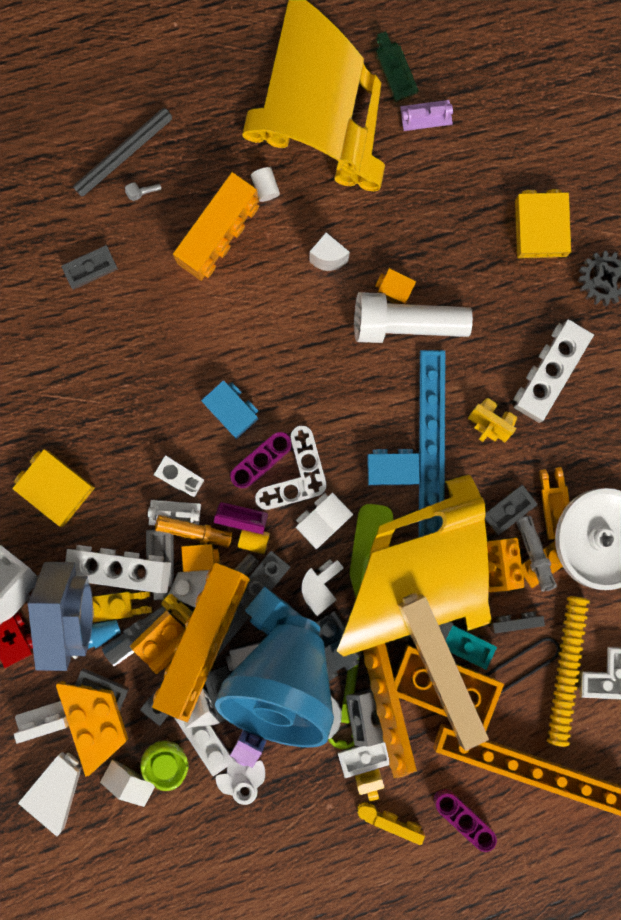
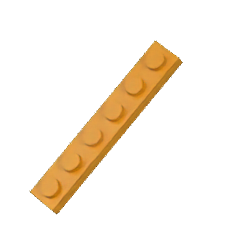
[363,643,417,778]

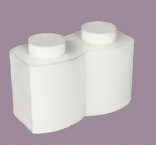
[296,492,353,549]

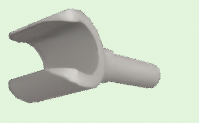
[125,182,161,201]

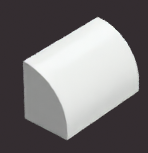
[310,233,349,271]

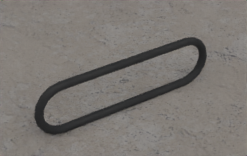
[485,637,560,693]

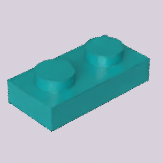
[445,626,497,670]

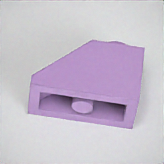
[230,730,267,768]

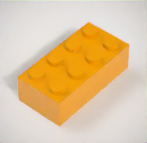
[173,172,259,281]
[393,644,504,731]

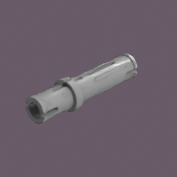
[516,516,557,592]

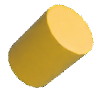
[238,530,270,555]

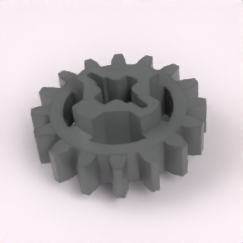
[577,251,621,306]

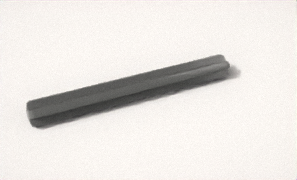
[73,108,172,196]

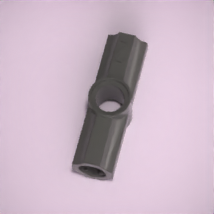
[102,606,174,667]

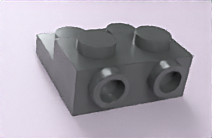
[316,610,363,681]

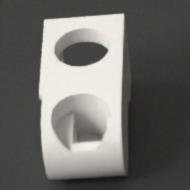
[154,455,204,497]

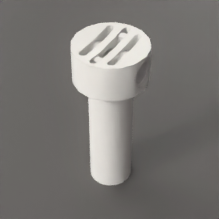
[354,292,473,343]

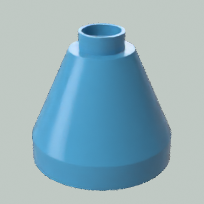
[215,616,334,747]

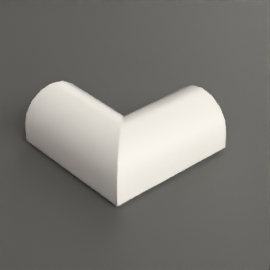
[579,646,621,699]

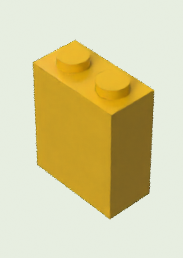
[515,189,571,258]
[12,449,95,527]

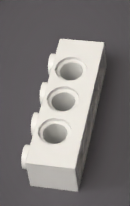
[513,320,594,423]
[65,545,171,593]

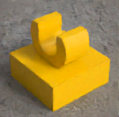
[355,768,384,801]

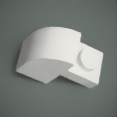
[302,560,343,616]

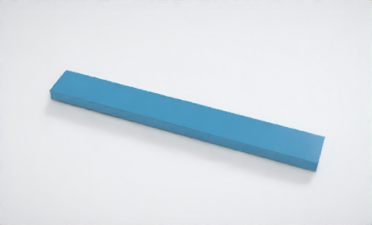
[418,350,445,538]

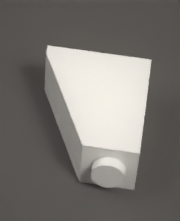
[18,752,81,836]

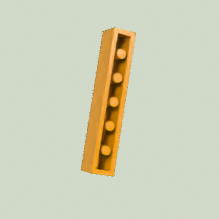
[152,563,250,723]

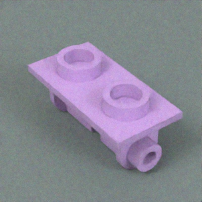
[400,100,453,131]

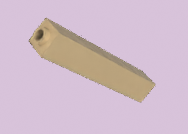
[398,593,489,751]

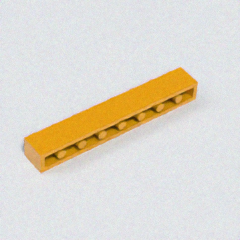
[433,724,621,816]

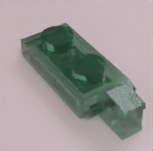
[376,31,419,102]

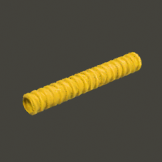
[547,596,590,747]

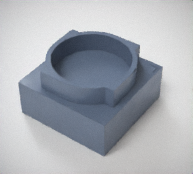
[28,562,94,671]

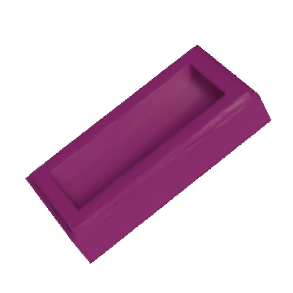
[214,502,268,534]

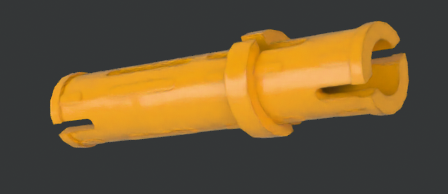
[155,515,232,548]

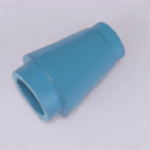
[88,619,121,649]

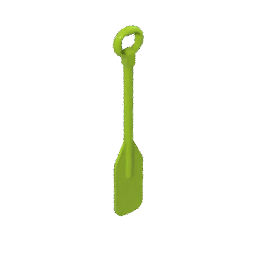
[328,504,393,750]

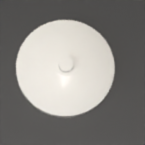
[555,488,621,590]

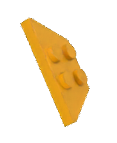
[56,681,128,777]

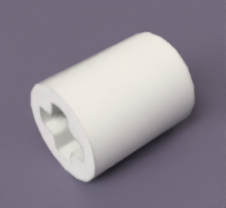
[251,167,280,202]

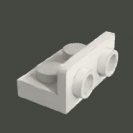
[14,701,69,744]

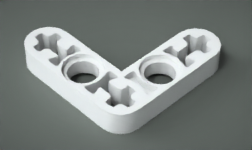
[255,426,326,510]

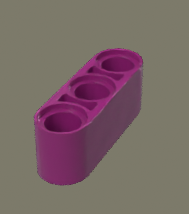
[230,432,292,489]
[434,789,497,852]

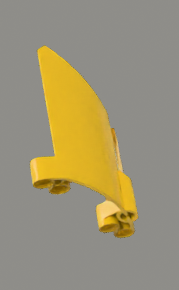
[242,0,385,192]
[337,474,491,657]

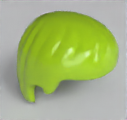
[141,740,189,791]

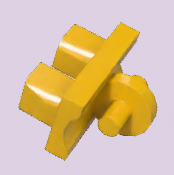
[468,398,517,442]

